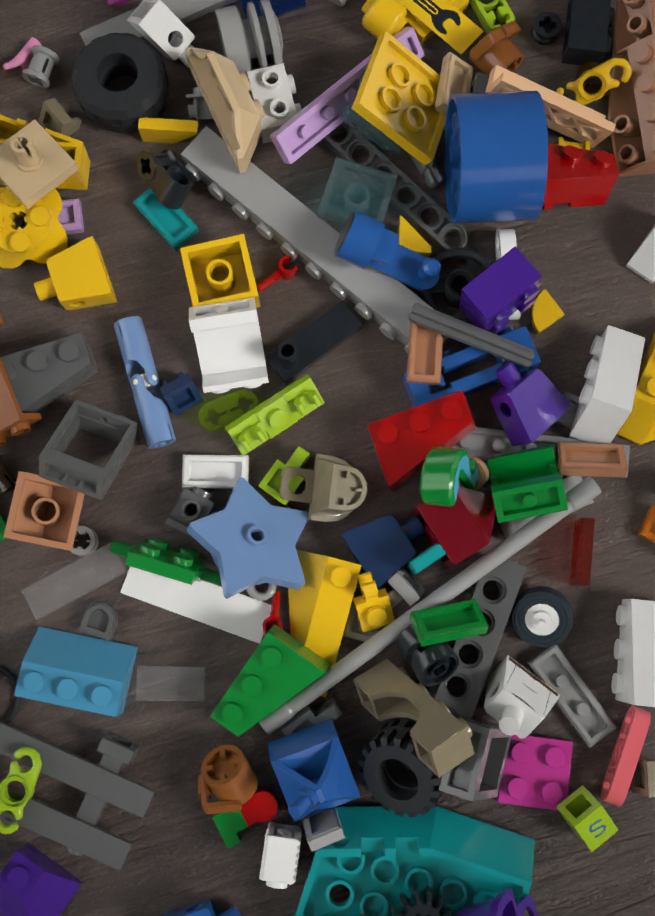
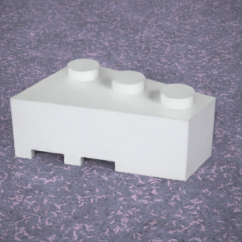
[611,599,655,707]

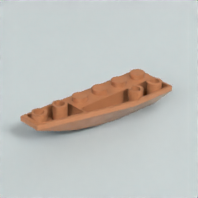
[608,0,655,177]

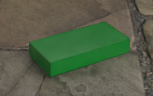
[410,599,489,647]

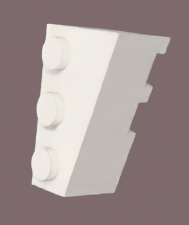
[569,325,645,444]

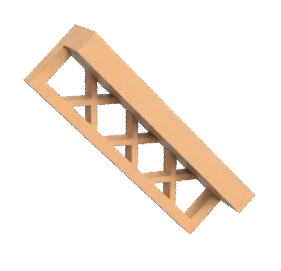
[485,65,615,148]

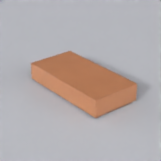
[406,322,443,385]
[555,442,628,477]

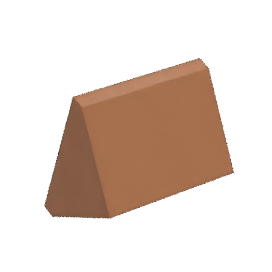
[3,471,85,551]

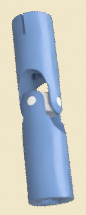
[114,316,176,449]

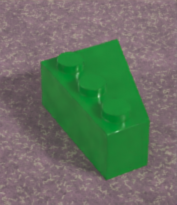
[210,624,330,737]

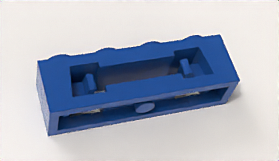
[402,326,541,408]

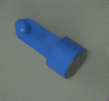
[334,210,441,291]

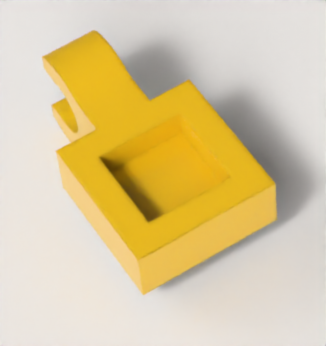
[353,572,395,633]

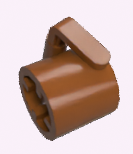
[469,20,525,75]
[198,745,258,814]

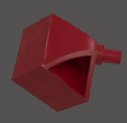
[411,487,496,569]

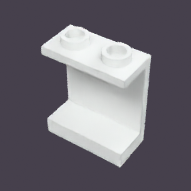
[189,297,269,394]

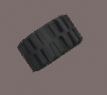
[358,718,444,818]

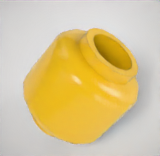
[361,0,408,39]

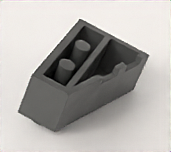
[0,332,98,413]

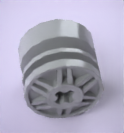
[215,0,284,76]

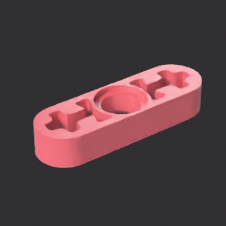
[600,705,651,807]

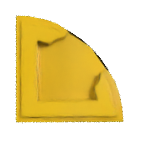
[531,289,565,335]

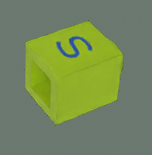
[556,785,618,852]

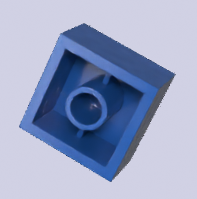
[267,718,360,822]

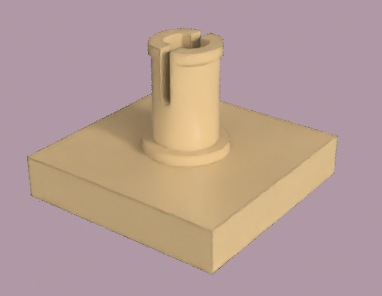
[0,119,79,209]

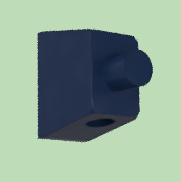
[341,514,426,588]

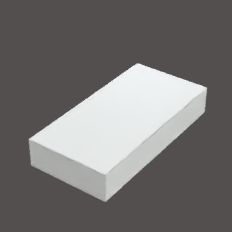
[182,455,249,489]

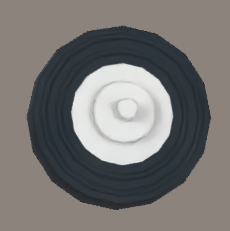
[512,586,573,647]

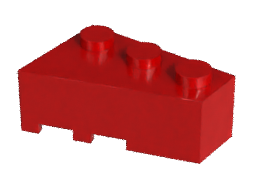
[542,144,619,210]
[367,390,476,491]

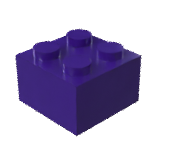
[460,246,542,334]

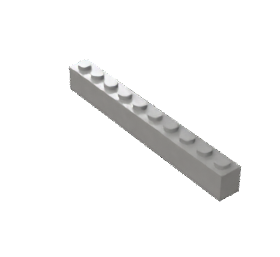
[181,126,448,353]

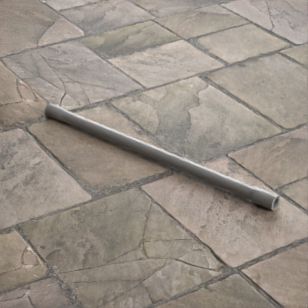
[259,476,602,735]

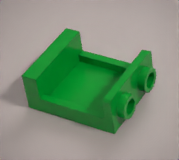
[487,445,568,523]

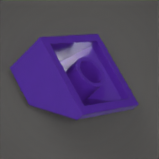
[0,842,82,916]

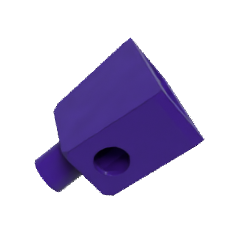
[491,361,571,446]

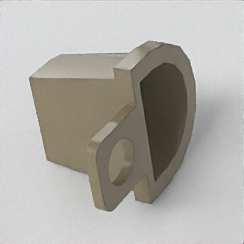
[279,454,367,522]

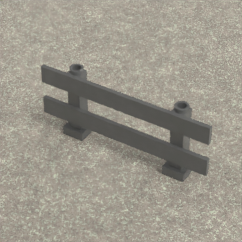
[0,721,156,871]

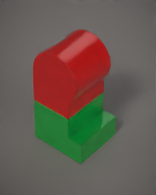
[212,787,279,849]

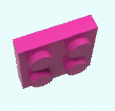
[496,735,573,811]

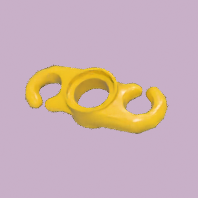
[556,58,632,106]

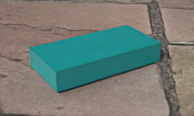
[133,188,199,251]
[405,543,446,576]

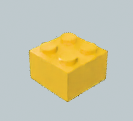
[180,234,261,308]

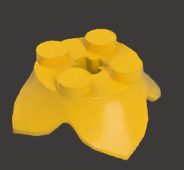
[0,187,68,269]

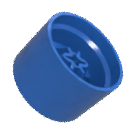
[444,90,548,224]

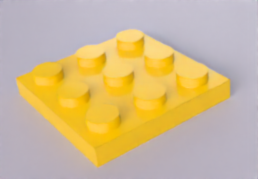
[352,31,446,165]

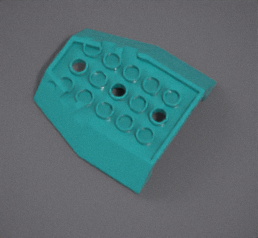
[293,806,535,916]

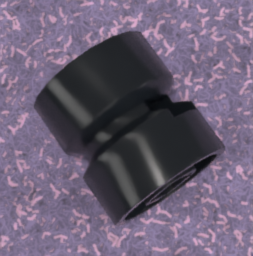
[396,624,459,686]

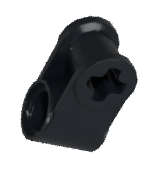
[137,149,194,210]

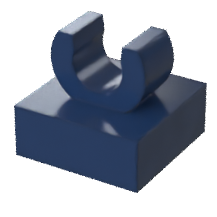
[159,372,204,416]

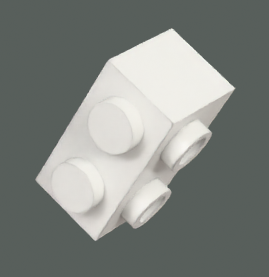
[247,63,302,144]

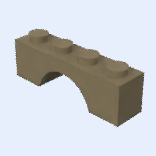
[353,658,475,778]

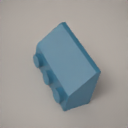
[14,627,138,717]

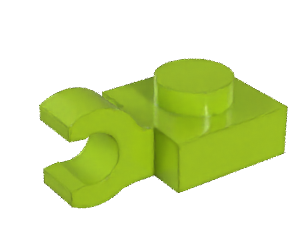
[258,446,311,506]

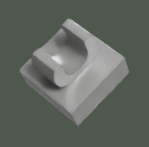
[388,567,426,608]

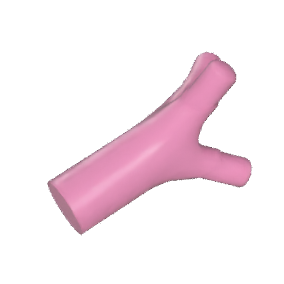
[3,37,42,72]

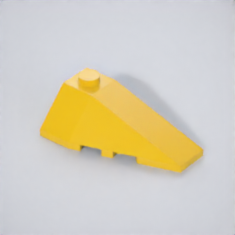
[288,550,361,697]

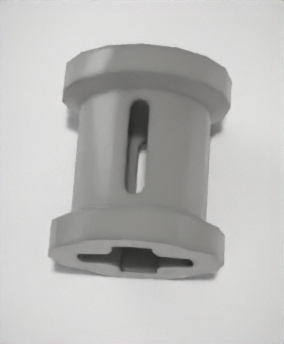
[22,45,60,89]

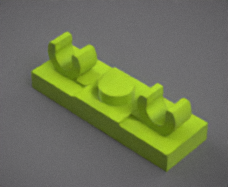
[225,374,325,455]

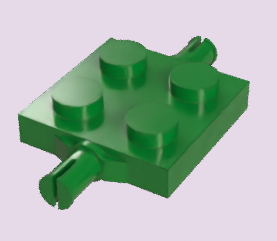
[109,537,221,587]

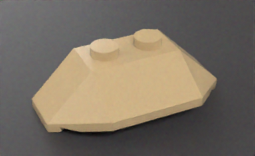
[185,47,265,174]

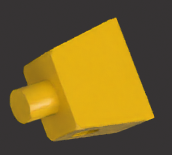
[34,236,118,310]

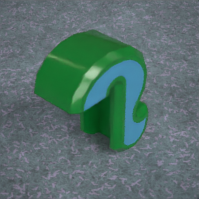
[420,446,479,507]

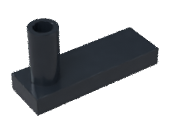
[266,300,363,384]

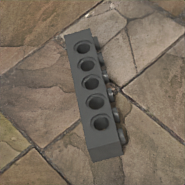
[415,554,527,722]

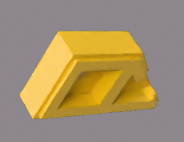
[138,117,198,144]

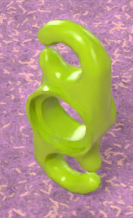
[0,747,42,834]

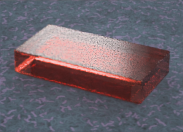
[569,517,595,587]

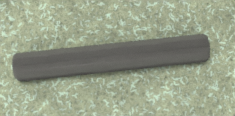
[408,303,534,368]

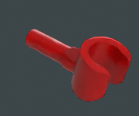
[256,255,298,292]
[262,591,284,637]

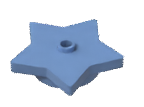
[187,477,309,599]

